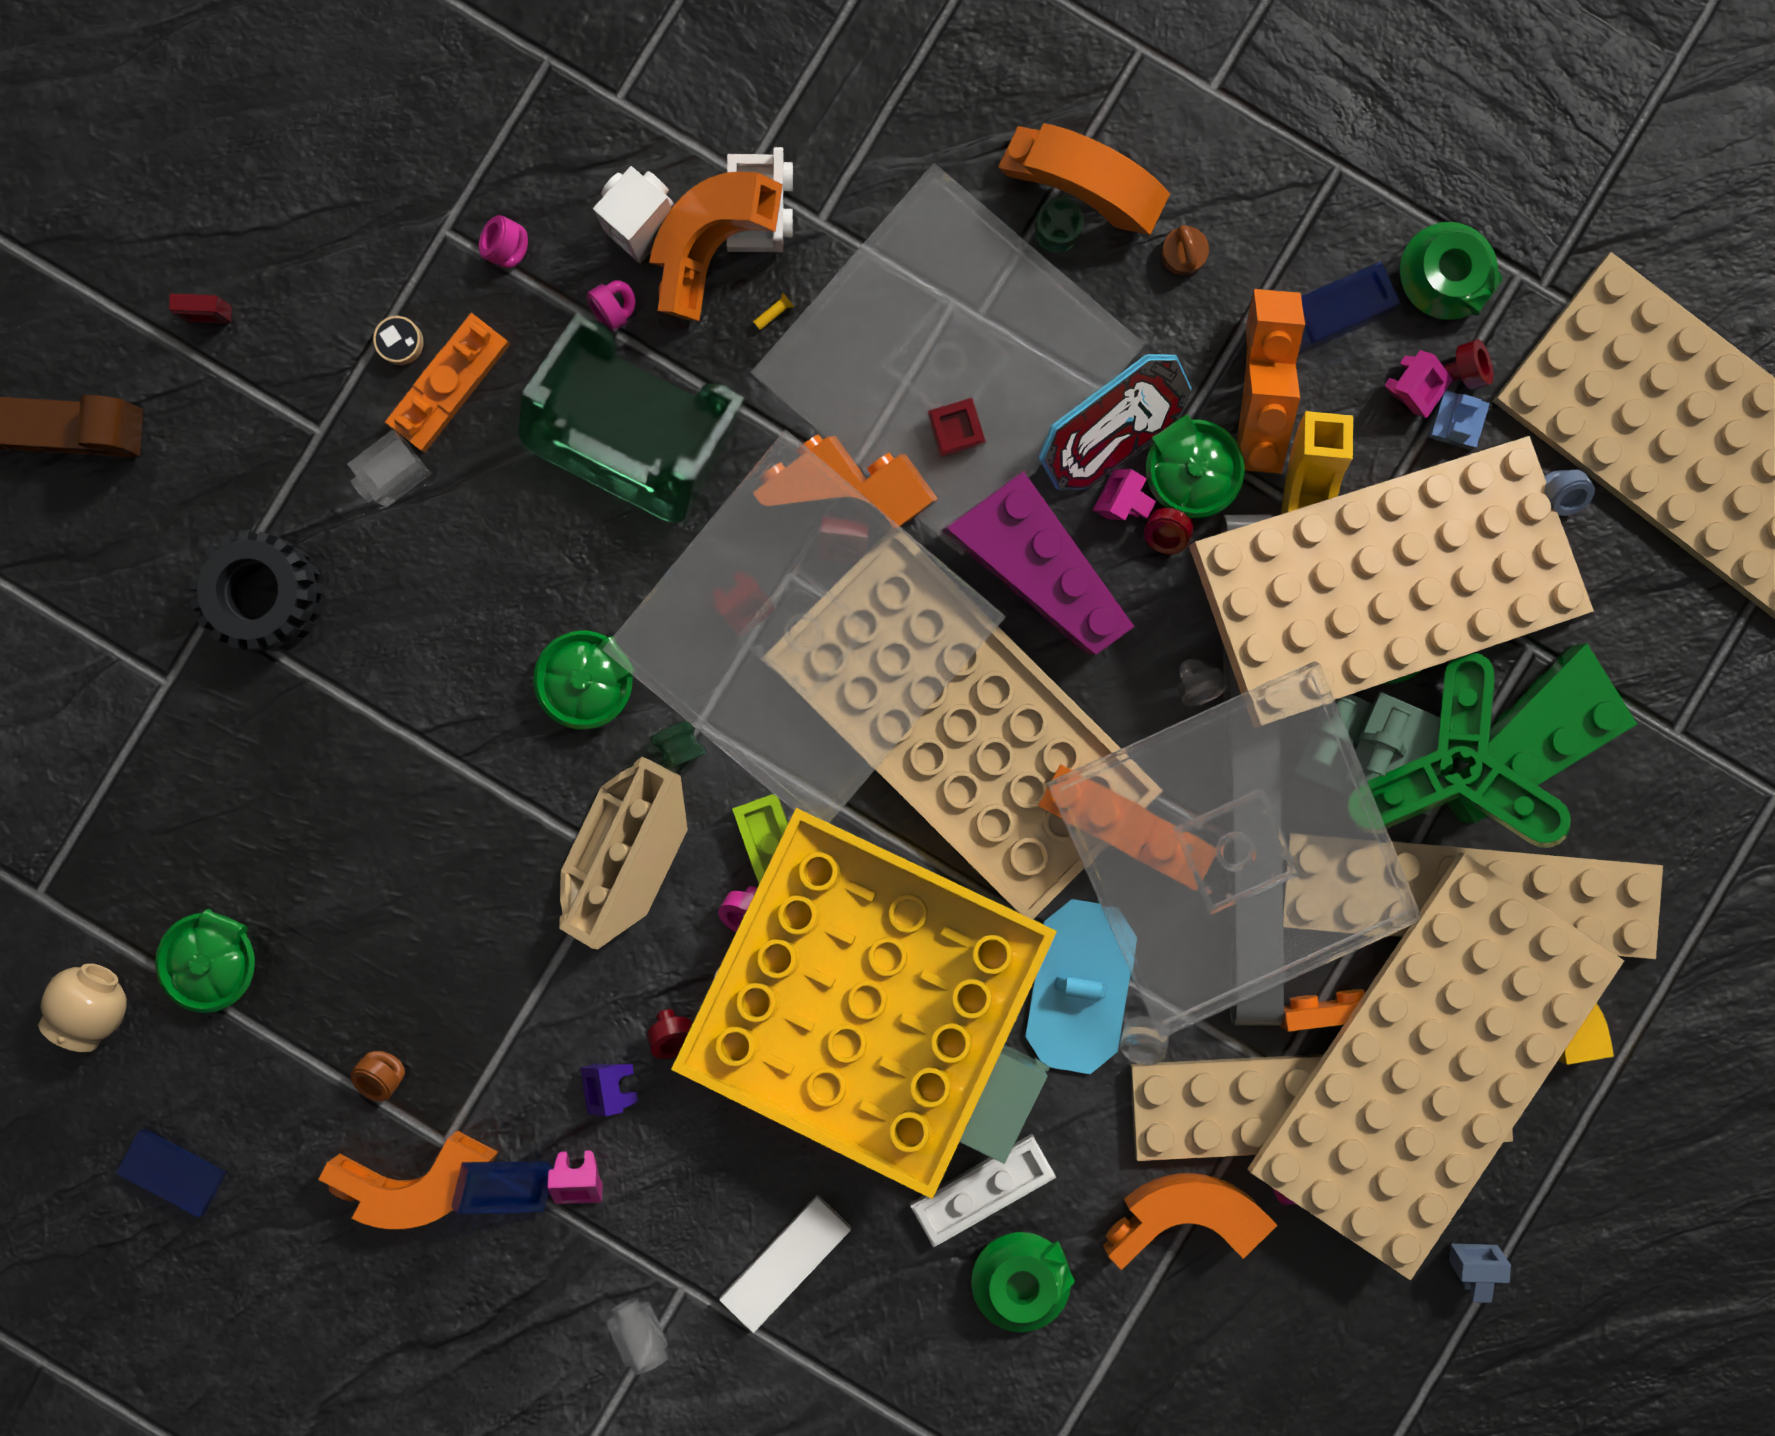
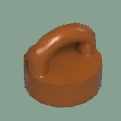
[1161,225,1209,276]
[350,1051,405,1102]

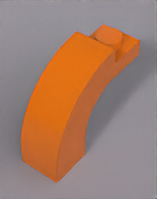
[998,123,1170,235]
[649,171,783,321]
[318,1130,498,1229]
[1103,1173,1277,1270]

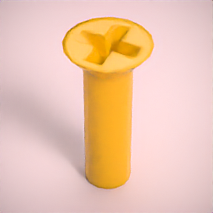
[753,292,795,330]

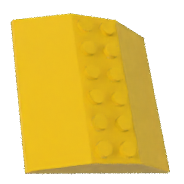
[671,808,1057,1199]

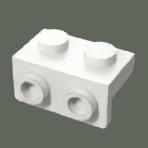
[727,147,793,252]

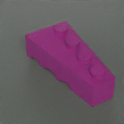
[941,471,1134,655]

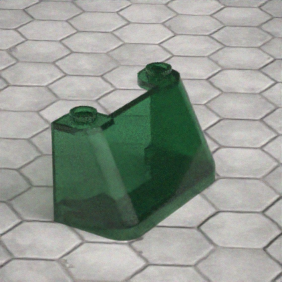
[518,313,744,523]

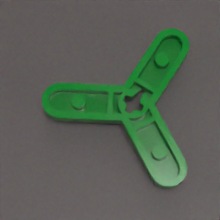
[1347,652,1571,848]

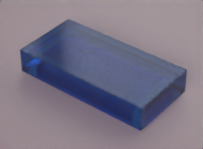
[1301,261,1400,344]
[116,1129,227,1217]
[451,1161,554,1214]

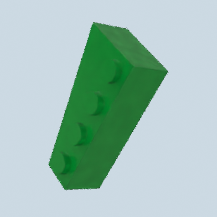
[1447,643,1637,824]

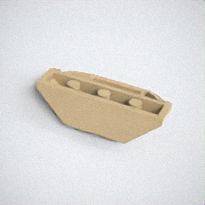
[560,757,688,950]

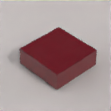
[169,293,232,324]
[927,398,986,458]

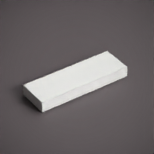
[910,1134,1056,1247]
[719,1194,851,1333]

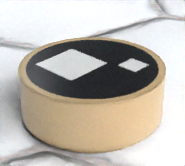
[373,316,424,365]

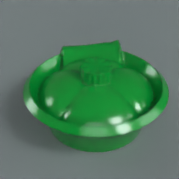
[1400,222,1503,320]
[1146,414,1245,518]
[533,630,637,729]
[155,909,255,1013]
[971,1232,1075,1332]

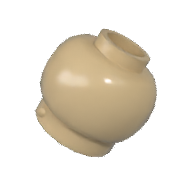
[38,964,127,1052]

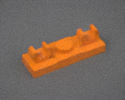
[385,313,511,453]

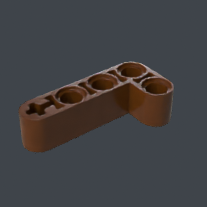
[0,395,144,457]

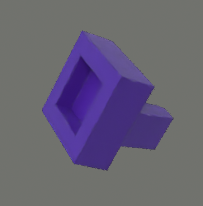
[580,1063,638,1117]

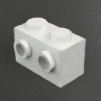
[593,166,674,264]

